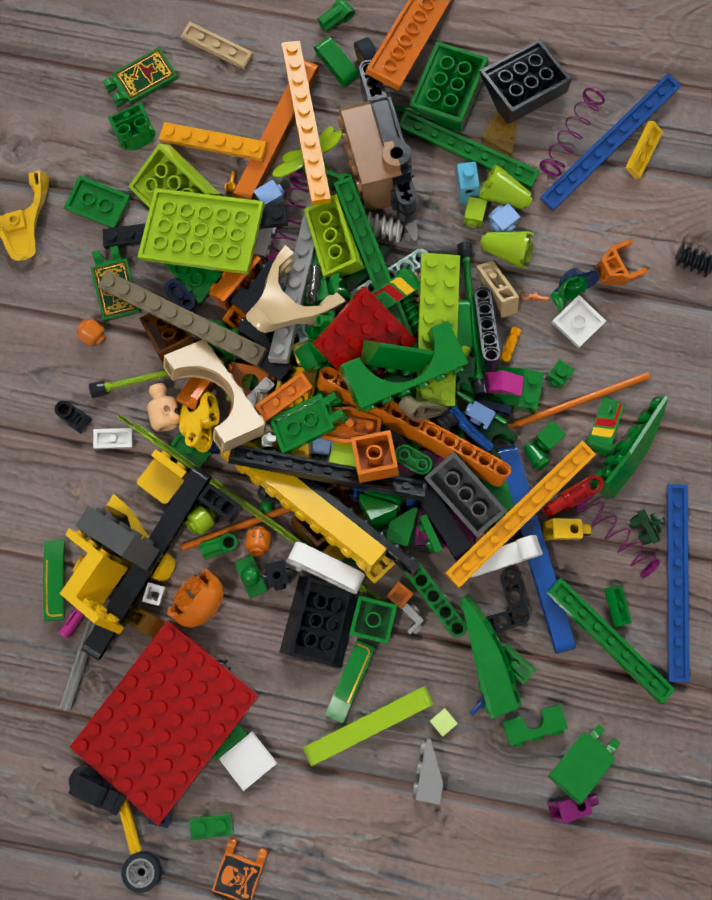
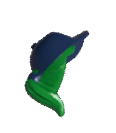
[551,268,599,312]

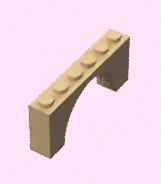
[163,340,265,453]

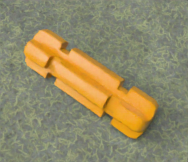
[500,326,521,363]

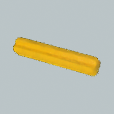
[119,798,141,855]

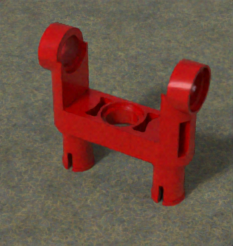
[543,475,604,518]

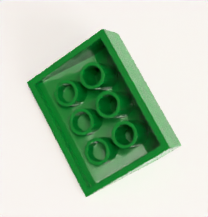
[409,41,488,132]

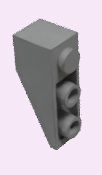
[412,738,443,805]

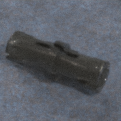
[306,264,321,303]

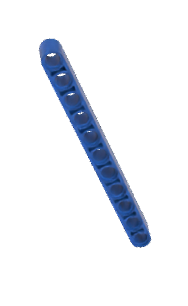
[496,444,576,654]

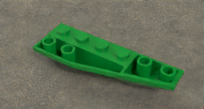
[590,395,668,499]
[460,594,522,719]

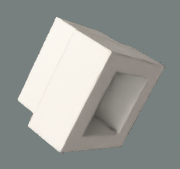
[142,582,166,606]

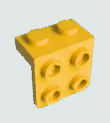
[137,449,188,504]

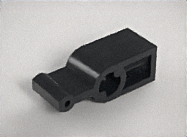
[68,772,126,816]

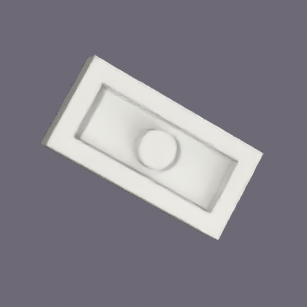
[93,428,133,449]

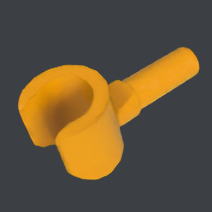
[224,171,236,196]

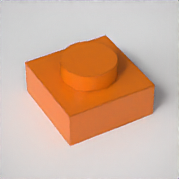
[386,581,414,609]

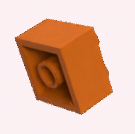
[351,430,399,483]

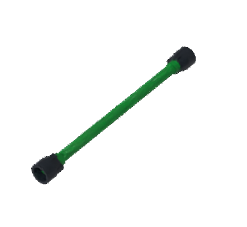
[457,242,489,398]

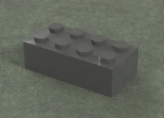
[76,506,160,571]

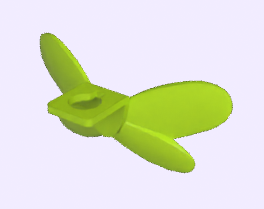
[272,126,342,178]

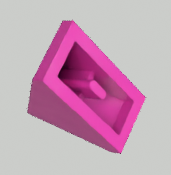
[484,370,524,396]

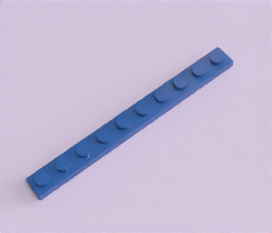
[540,73,681,212]
[666,484,689,682]

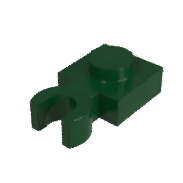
[456,357,475,391]

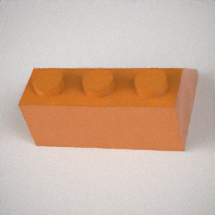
[209,254,263,312]

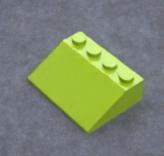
[128,144,220,208]

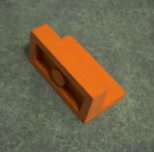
[176,377,215,410]

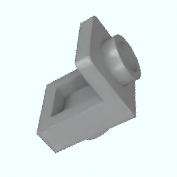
[401,604,424,635]

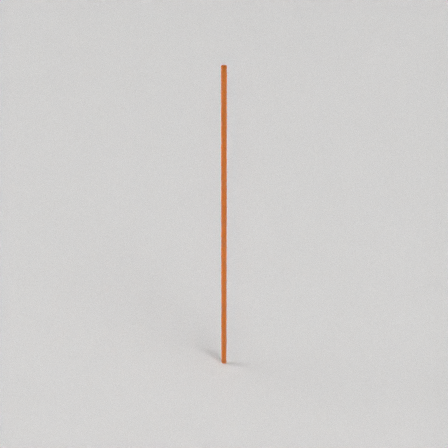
[181,372,651,551]

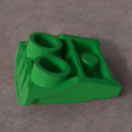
[107,102,156,151]

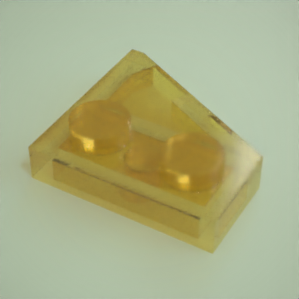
[481,111,516,156]

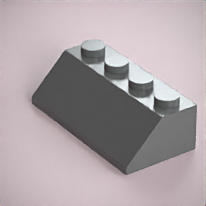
[424,452,507,537]

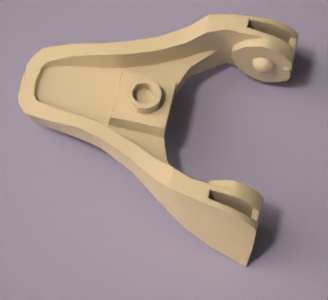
[246,245,345,333]

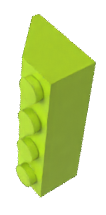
[304,194,366,277]

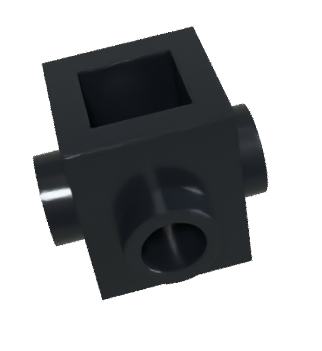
[263,560,293,591]

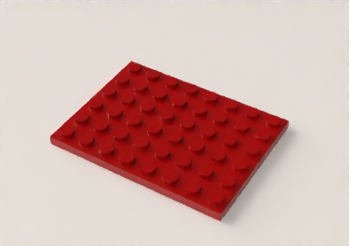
[70,620,260,826]

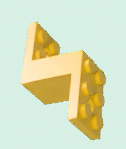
[60,528,128,634]

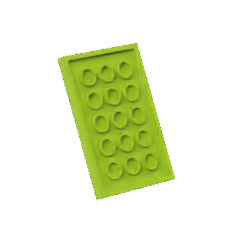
[137,188,265,275]

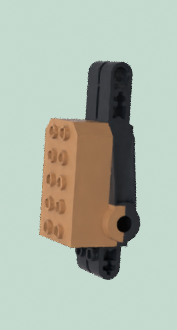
[337,60,417,223]

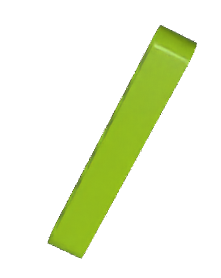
[302,686,434,766]

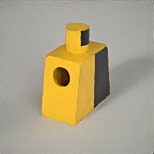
[542,518,591,542]

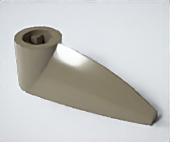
[398,395,450,421]

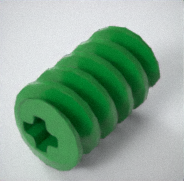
[400,296,419,338]

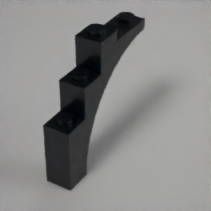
[230,259,296,384]

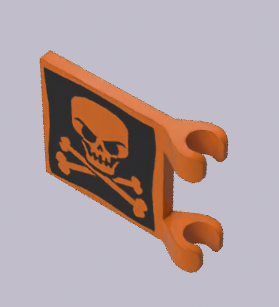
[212,837,268,900]

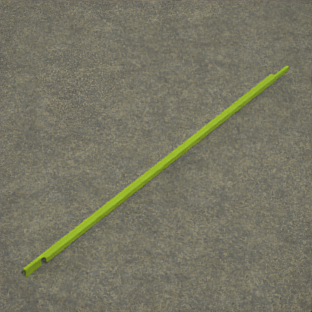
[117,414,382,601]

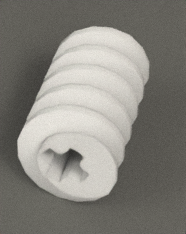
[367,212,404,243]

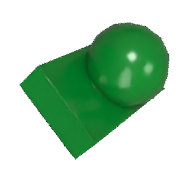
[235,555,268,599]

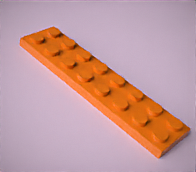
[365,0,451,91]

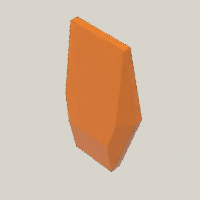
[320,406,382,444]

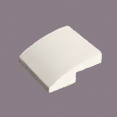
[219,731,277,791]

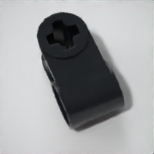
[55,401,93,434]

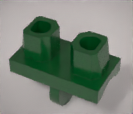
[630,509,666,545]

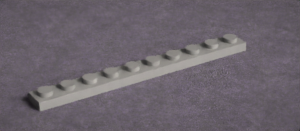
[268,198,316,364]

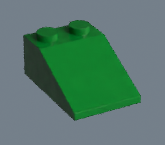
[479,367,544,414]

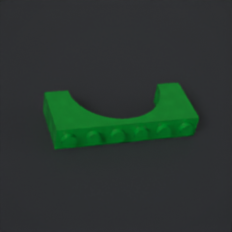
[339,321,468,413]

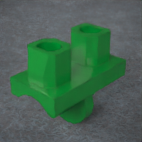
[306,310,335,340]

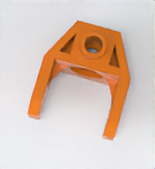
[594,239,648,286]

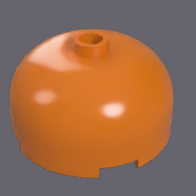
[167,569,224,627]

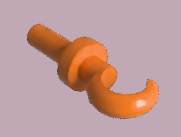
[520,290,549,302]

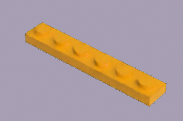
[159,122,268,162]

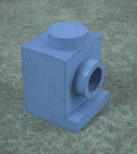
[465,401,496,430]

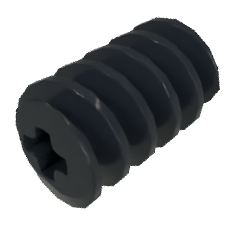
[675,242,712,278]

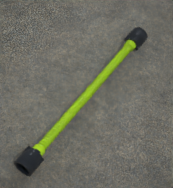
[89,356,247,398]

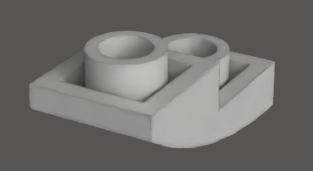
[403,220,418,248]

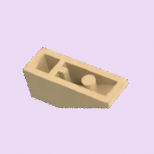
[476,261,519,318]

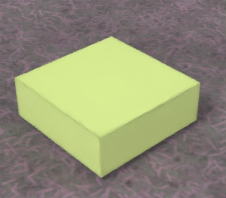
[430,708,458,737]

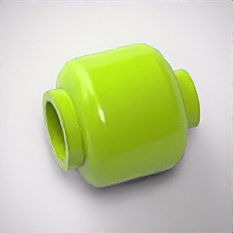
[186,506,215,535]

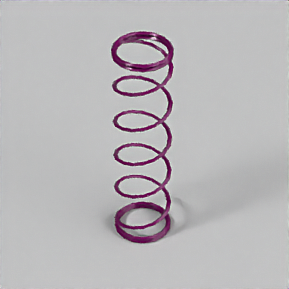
[539,88,605,177]
[266,173,309,262]
[574,495,660,578]

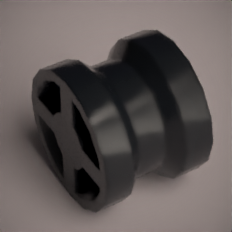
[434,410,459,432]

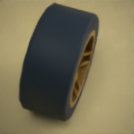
[354,37,377,64]

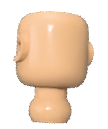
[147,383,181,432]

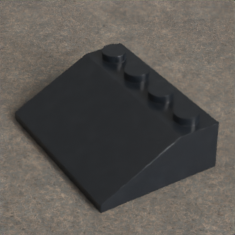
[479,39,572,124]
[279,576,360,668]

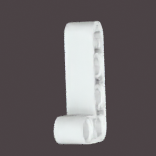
[471,535,543,578]
[285,542,365,594]

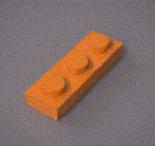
[254,371,314,422]

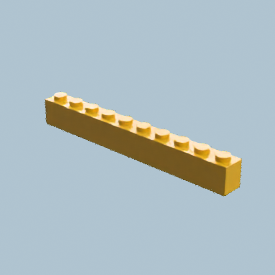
[220,441,387,572]

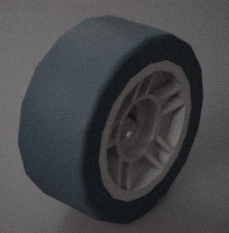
[121,851,162,893]

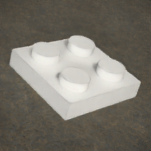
[551,295,606,349]

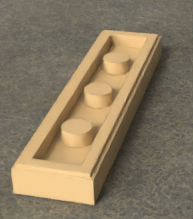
[181,21,253,70]

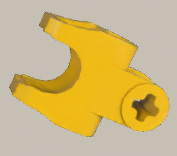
[179,392,220,453]

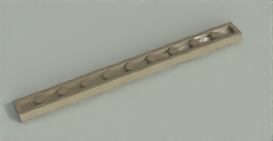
[97,271,268,367]

